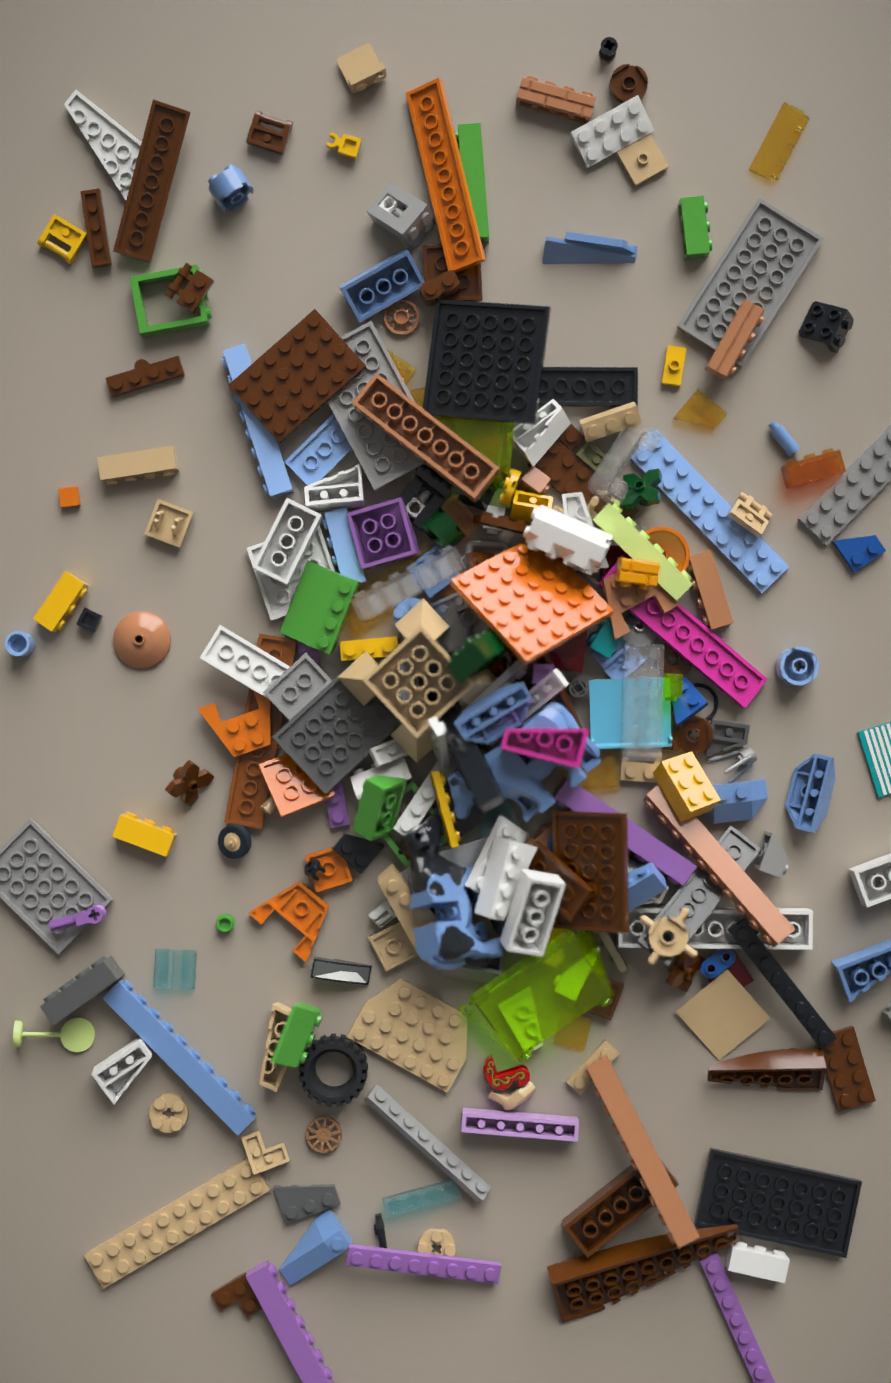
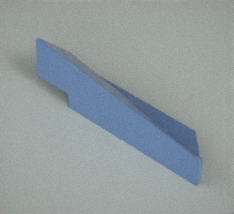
[543,232,638,264]

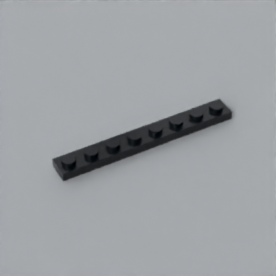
[728,918,837,1049]

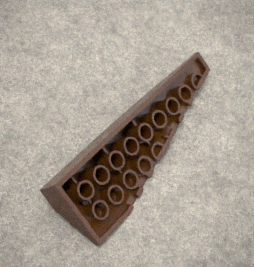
[547,1224,741,1323]

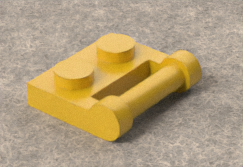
[37,214,87,264]

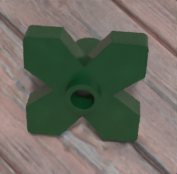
[621,468,662,510]

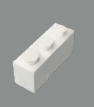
[725,1241,790,1283]

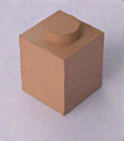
[518,466,551,495]

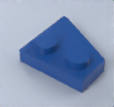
[832,535,886,573]
[670,675,708,727]

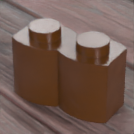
[419,270,460,306]

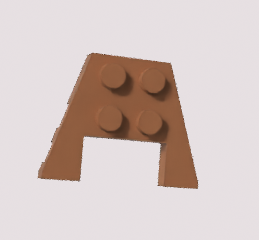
[602,573,679,640]

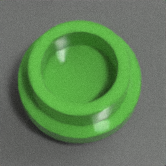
[216,914,235,933]

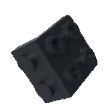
[798,301,854,353]

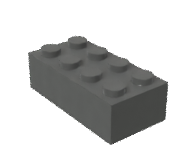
[40,955,124,1026]

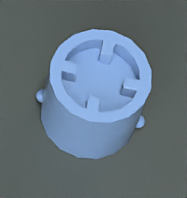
[5,631,35,657]

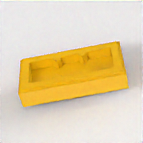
[661,345,687,387]

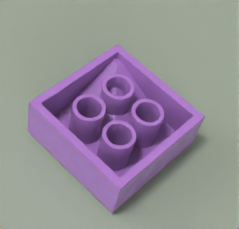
[347,497,421,570]

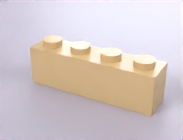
[97,446,179,485]

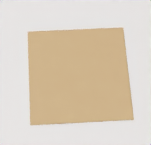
[676,969,771,1061]

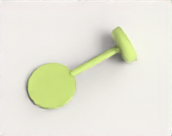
[13,1017,95,1052]

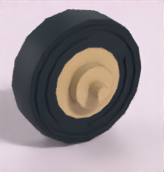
[218,824,252,859]

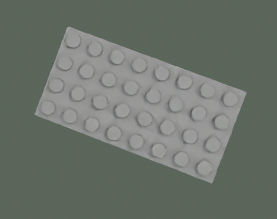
[677,198,824,368]
[328,321,426,491]

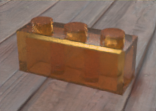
[781,448,846,490]

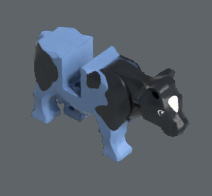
[398,816,504,970]

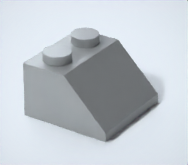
[752,831,788,878]

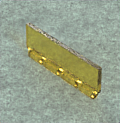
[749,102,809,180]

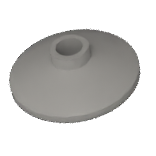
[623,614,657,648]

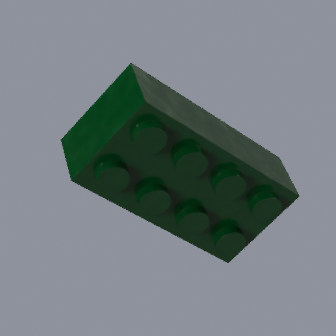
[445,628,510,683]

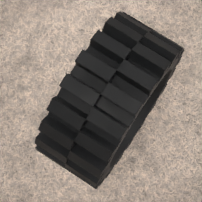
[299,1033,368,1107]

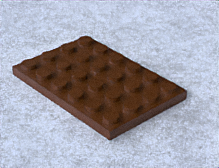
[228,309,366,443]
[552,811,629,933]

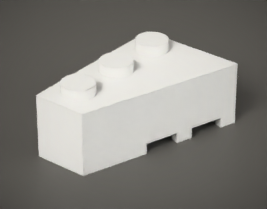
[507,399,571,467]
[304,463,365,511]
[92,1036,153,1105]

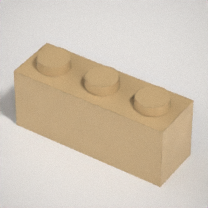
[579,402,642,442]

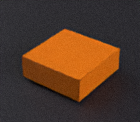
[58,486,81,508]

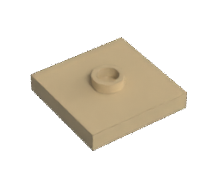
[616,134,669,187]
[368,921,418,972]

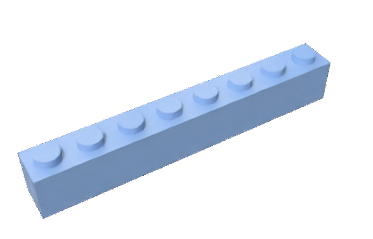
[221,343,294,499]

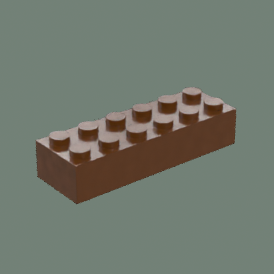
[562,1160,679,1258]

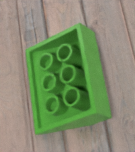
[280,561,361,654]

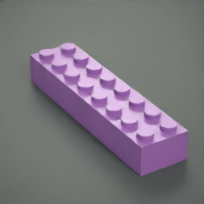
[552,776,697,886]

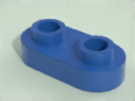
[700,949,736,978]

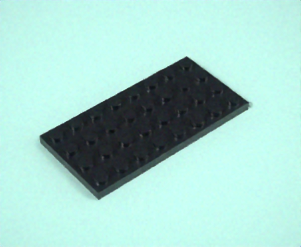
[694,1148,862,1258]

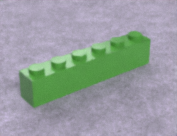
[455,123,489,243]

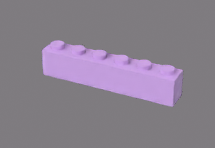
[461,1107,579,1142]

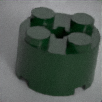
[421,508,466,553]

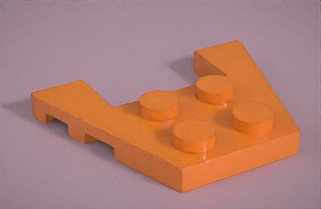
[198,690,271,757]
[248,881,329,962]

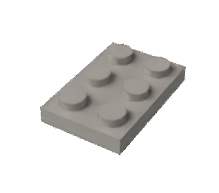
[263,653,332,721]

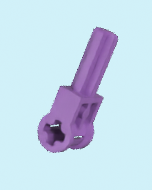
[49,904,107,932]

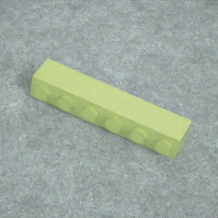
[592,503,693,601]

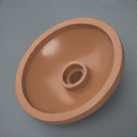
[113,611,171,669]

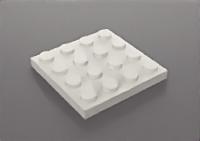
[247,525,335,621]

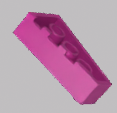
[500,728,589,768]

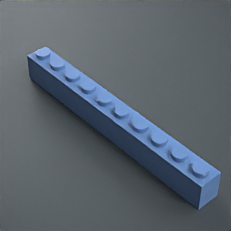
[102,979,256,1136]

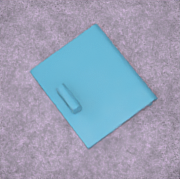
[589,677,673,749]

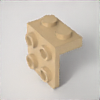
[337,43,387,94]

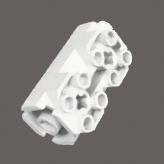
[523,505,614,575]

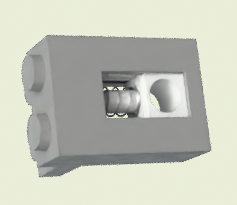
[367,182,435,252]

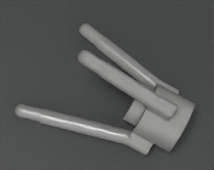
[706,747,757,783]

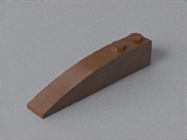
[707,1048,826,1091]

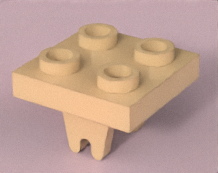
[144,499,194,548]

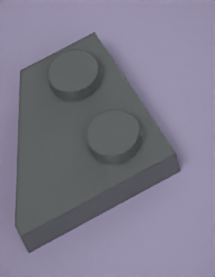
[705,719,750,756]

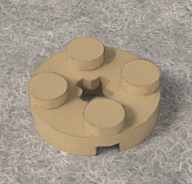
[149,1093,189,1133]
[417,1228,456,1257]

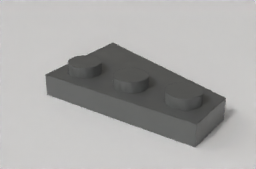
[273,1184,341,1224]

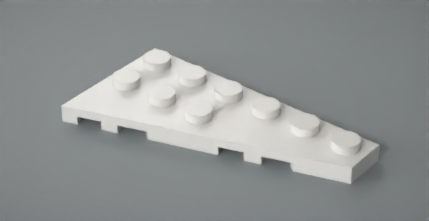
[64,90,142,200]

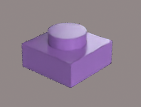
[533,663,554,684]

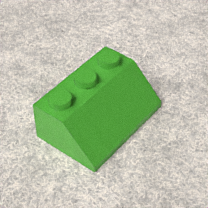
[353,775,407,841]
[271,1001,323,1068]

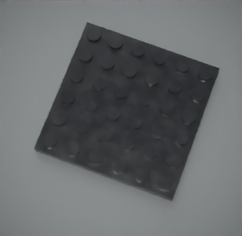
[423,299,551,425]

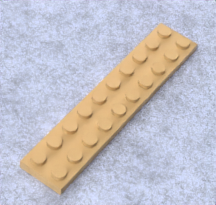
[84,1157,270,1289]

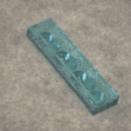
[382,1179,462,1219]

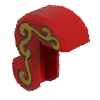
[483,1054,530,1090]

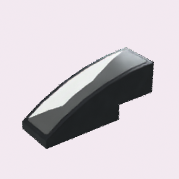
[310,956,372,985]

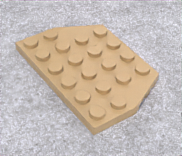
[347,978,468,1093]

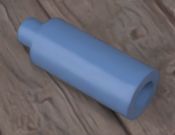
[768,420,800,457]

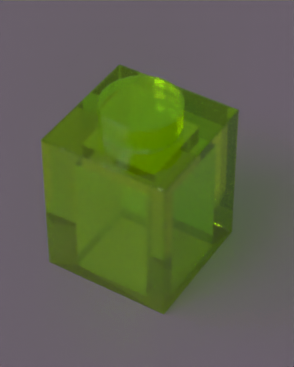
[660,674,683,701]

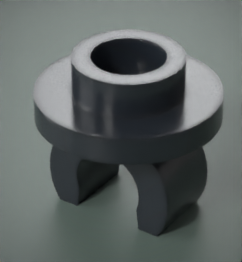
[304,859,326,881]

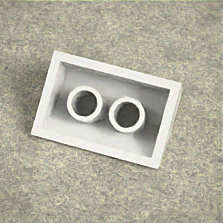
[350,757,413,799]

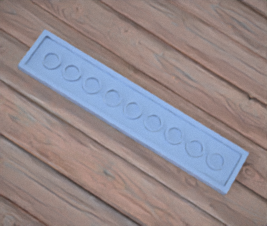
[628,430,789,594]

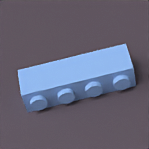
[322,507,367,585]

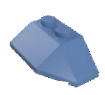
[454,682,533,744]
[785,753,836,833]
[702,779,768,824]

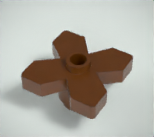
[165,760,215,806]
[665,951,705,992]

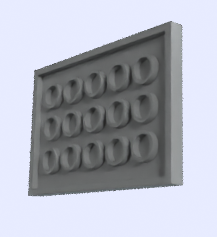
[0,818,114,955]

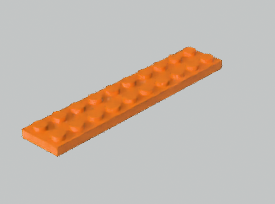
[406,78,486,273]

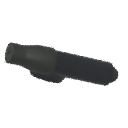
[374,1213,387,1248]

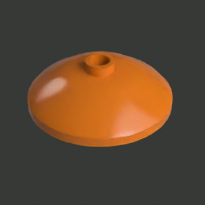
[645,527,690,572]

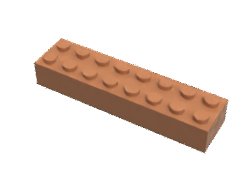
[352,373,499,503]

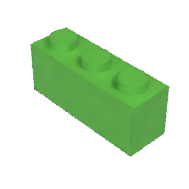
[678,195,712,260]

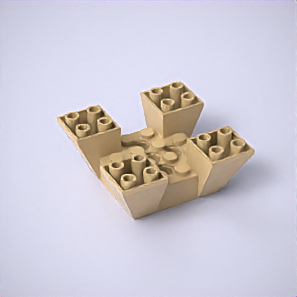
[337,598,498,763]

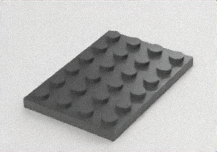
[272,658,402,794]

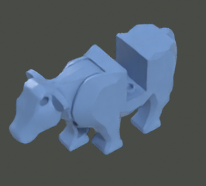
[447,702,601,822]

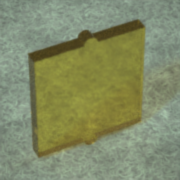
[553,1010,593,1051]

